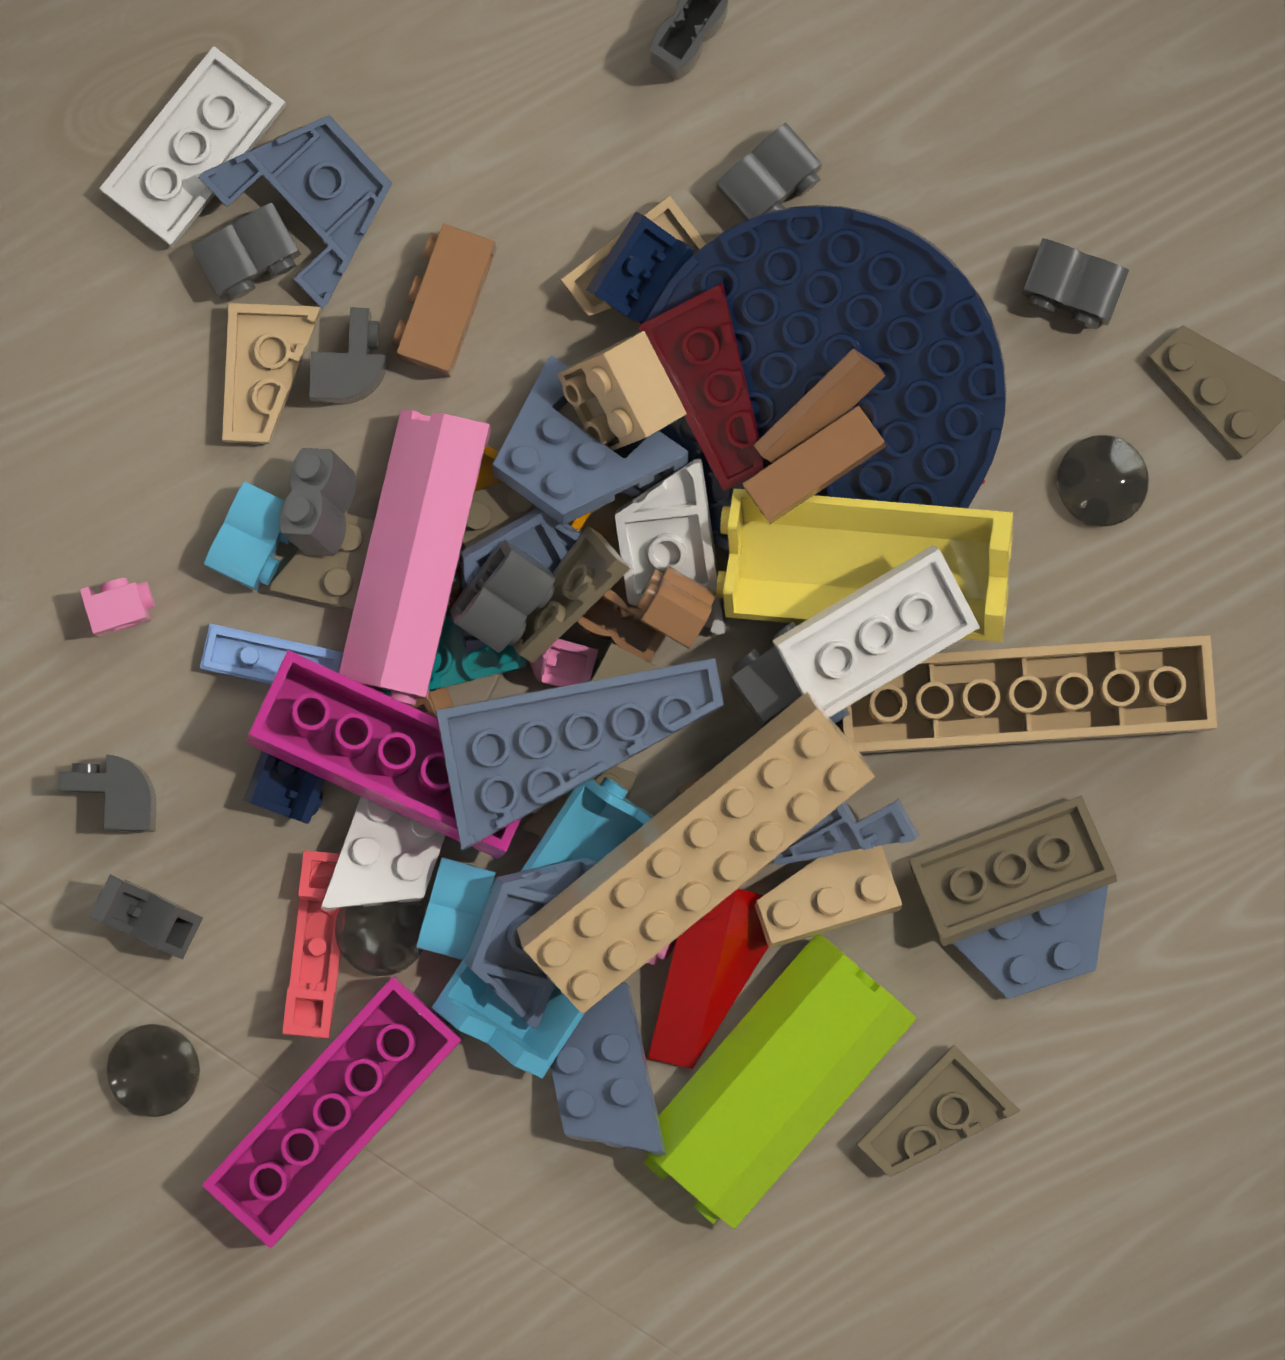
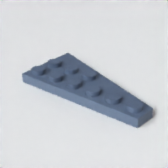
[436,658,724,850]

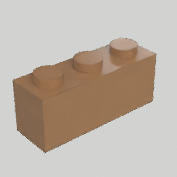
[392,223,496,377]

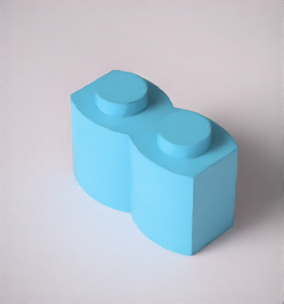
[204,481,290,592]
[416,857,496,960]

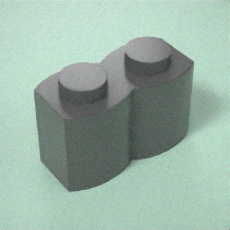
[650,0,728,80]
[716,122,822,221]
[191,203,301,300]
[1022,238,1129,329]
[280,448,356,556]
[449,539,555,652]

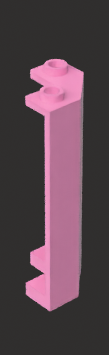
[339,409,491,706]

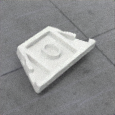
[615,458,726,634]
[320,796,446,911]

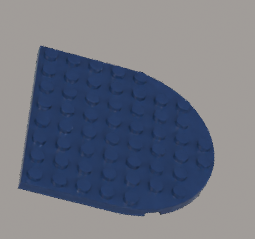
[613,205,1007,552]

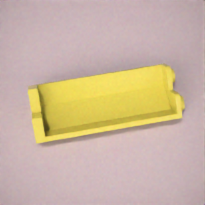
[716,489,1013,642]

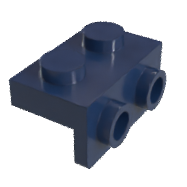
[586,212,695,324]
[243,751,325,824]

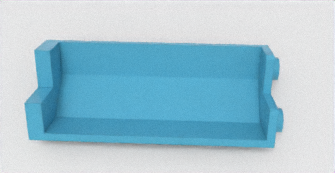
[432,776,654,1078]

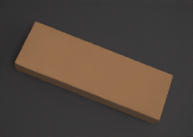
[754,349,886,463]
[743,406,886,524]

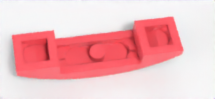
[282,850,346,1039]

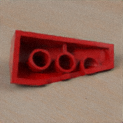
[648,888,769,1069]

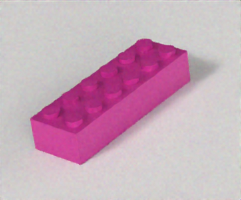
[246,650,521,860]
[202,976,464,1249]

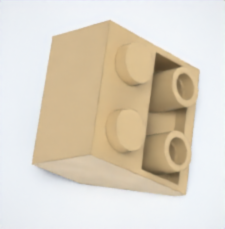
[557,331,687,451]

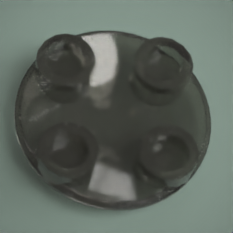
[1057,435,1149,527]
[335,901,425,976]
[107,1024,200,1117]

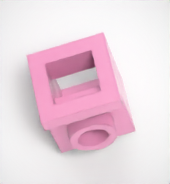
[80,578,155,637]

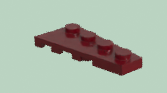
[638,282,767,492]

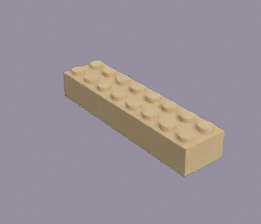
[840,635,1217,754]
[517,692,875,1014]

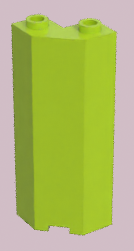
[643,934,917,1230]

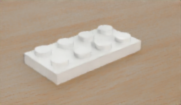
[99,46,287,247]
[772,545,980,717]

